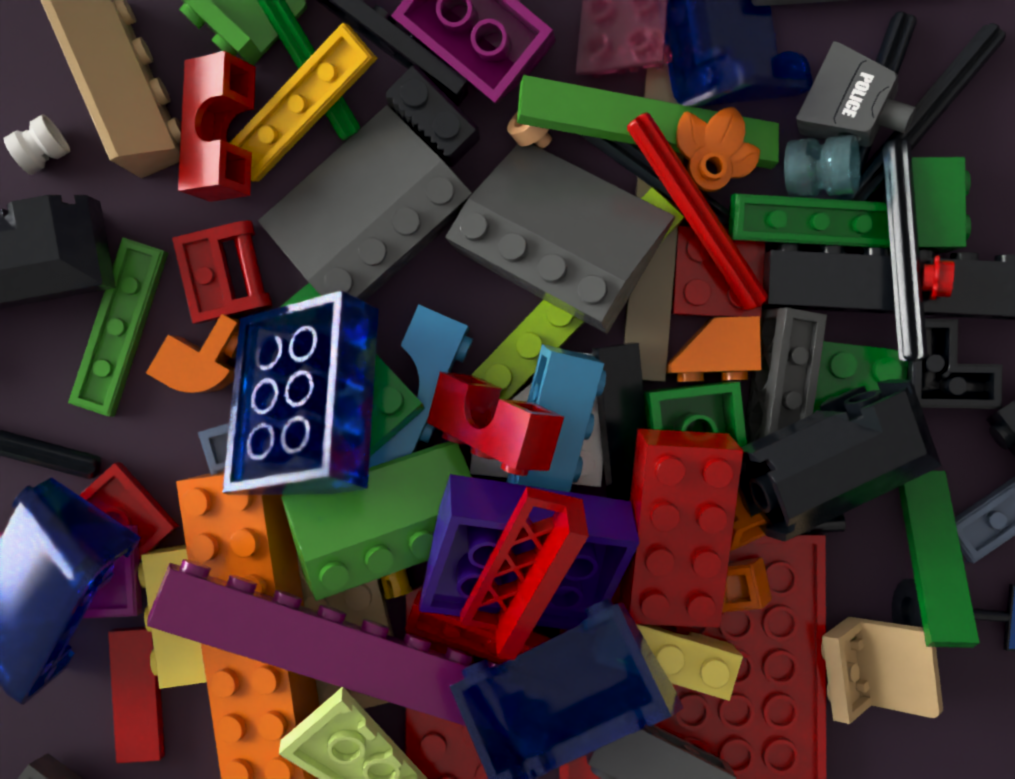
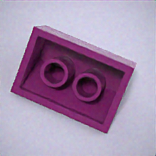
[391,0,556,104]

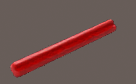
[627,112,768,310]

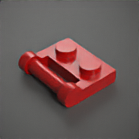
[172,220,272,324]

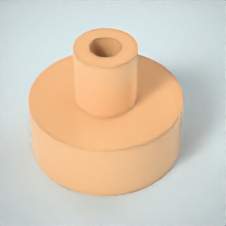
[507,112,552,149]

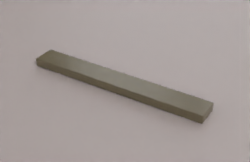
[623,30,694,382]

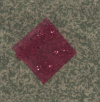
[576,0,672,78]

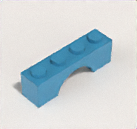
[347,304,473,472]

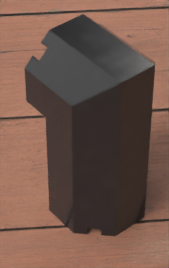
[0,195,116,309]
[738,379,942,542]

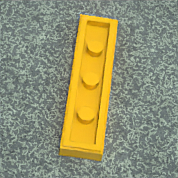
[230,23,378,182]

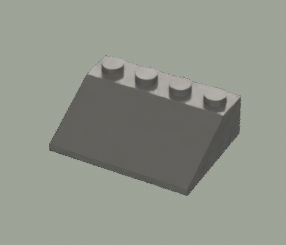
[258,105,472,318]
[445,144,675,334]

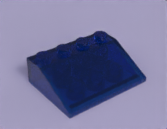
[222,290,379,495]

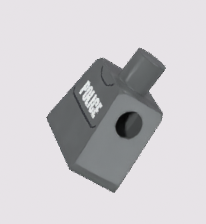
[796,41,917,147]

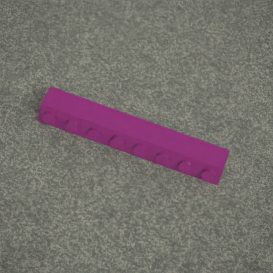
[147,559,525,739]

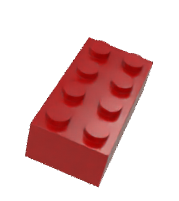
[619,429,743,628]

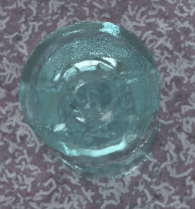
[784,134,860,198]

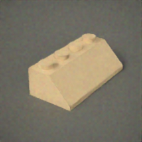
[41,0,181,179]

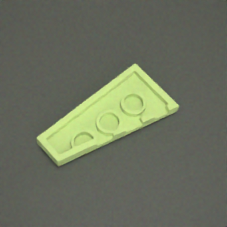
[279,687,428,779]

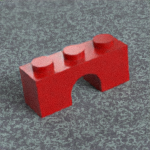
[178,51,256,202]
[427,372,564,476]

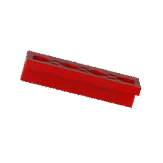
[460,487,589,661]

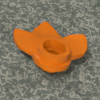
[676,107,760,192]

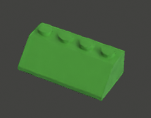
[281,441,472,601]

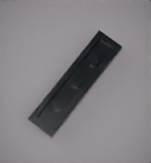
[592,342,647,501]

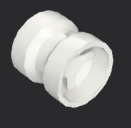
[4,114,70,175]

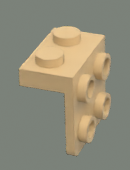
[821,617,943,724]

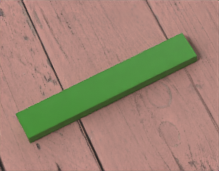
[517,75,779,169]

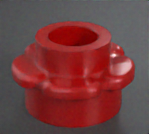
[921,255,955,300]

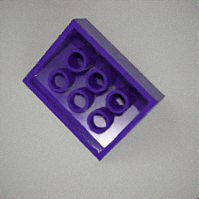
[419,474,640,633]

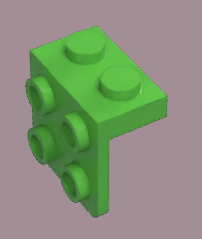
[179,0,307,66]

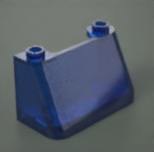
[658,0,813,107]
[0,477,141,705]
[449,598,684,779]

